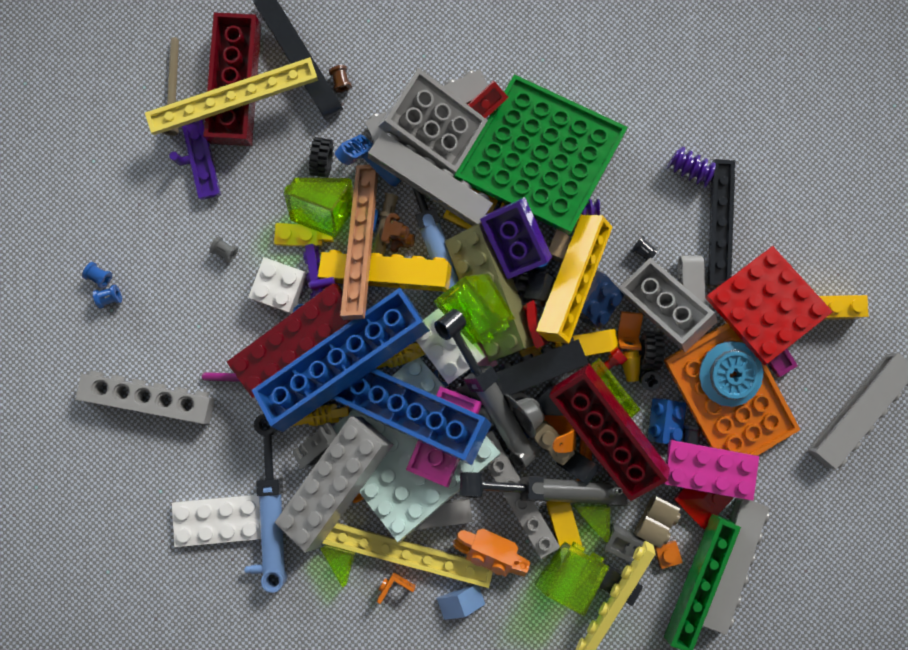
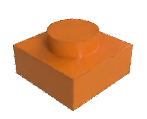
[654,540,683,569]

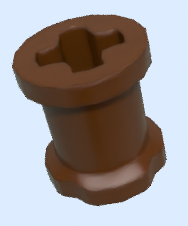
[329,65,352,93]

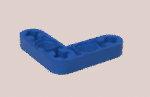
[335,135,402,187]

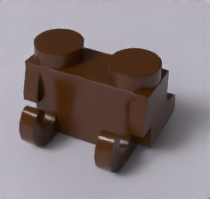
[381,213,415,253]

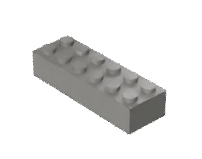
[275,417,394,552]

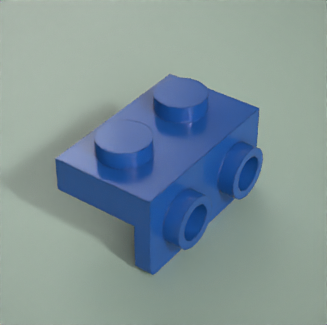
[647,398,687,444]

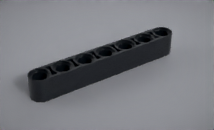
[252,0,343,120]

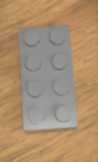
[619,257,717,352]

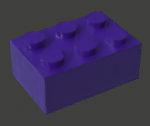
[480,197,552,279]

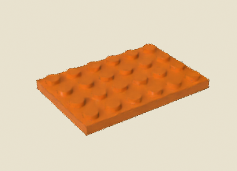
[664,323,801,456]

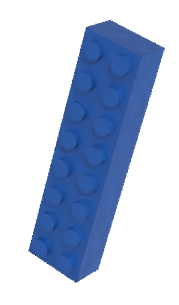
[252,288,430,432]
[330,369,491,466]

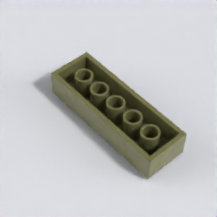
[445,224,535,362]

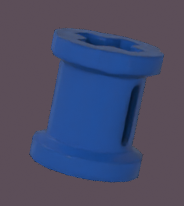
[82,262,113,288]
[93,284,122,309]

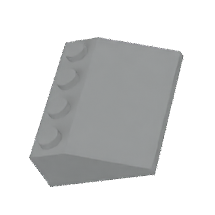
[378,68,488,174]

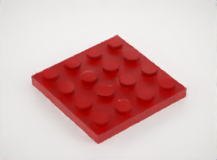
[705,246,833,366]

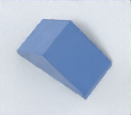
[437,584,485,620]

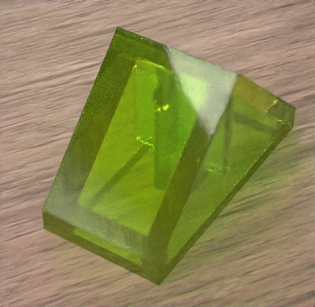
[573,504,611,542]
[320,544,356,588]

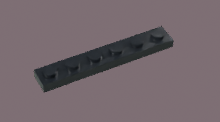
[707,159,736,286]

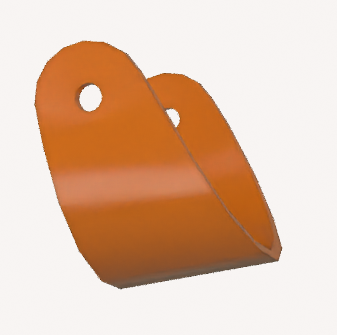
[544,415,576,453]

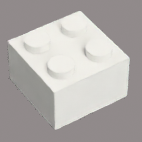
[248,257,307,314]

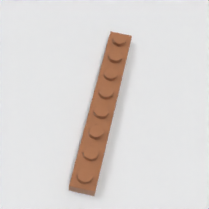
[340,165,378,320]

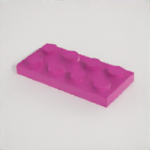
[406,386,482,488]
[663,440,759,501]

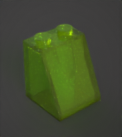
[284,178,353,238]
[434,274,515,345]
[534,541,609,616]

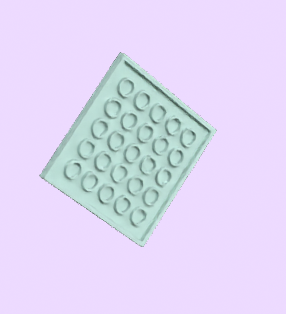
[333,357,501,542]

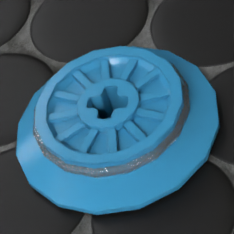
[699,341,763,407]

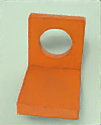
[617,311,643,350]
[377,572,416,604]

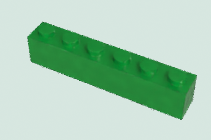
[663,514,741,650]

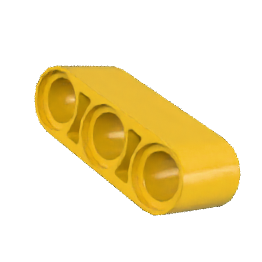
[555,329,619,356]
[545,501,585,562]

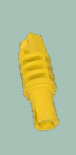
[375,342,425,369]
[291,403,349,427]

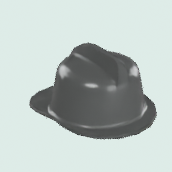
[503,394,545,438]

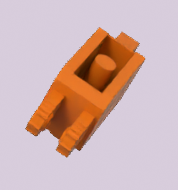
[453,529,530,577]

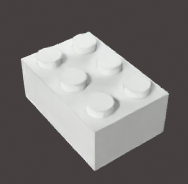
[416,304,486,384]

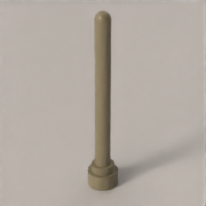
[162,37,179,136]

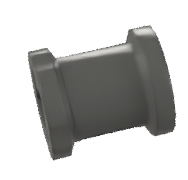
[209,236,238,263]

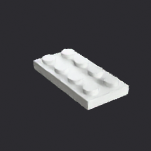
[172,494,261,547]

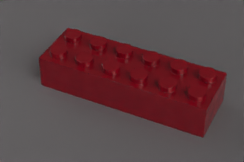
[203,12,262,146]
[227,284,354,398]
[549,364,670,502]

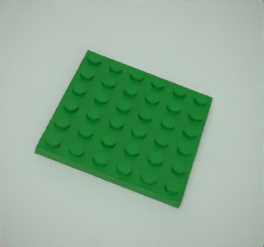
[454,74,628,235]

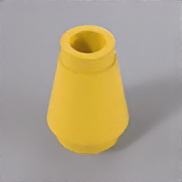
[621,350,641,382]

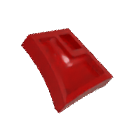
[523,300,551,349]
[674,488,734,529]

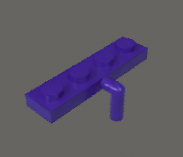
[169,119,221,200]
[303,244,335,300]

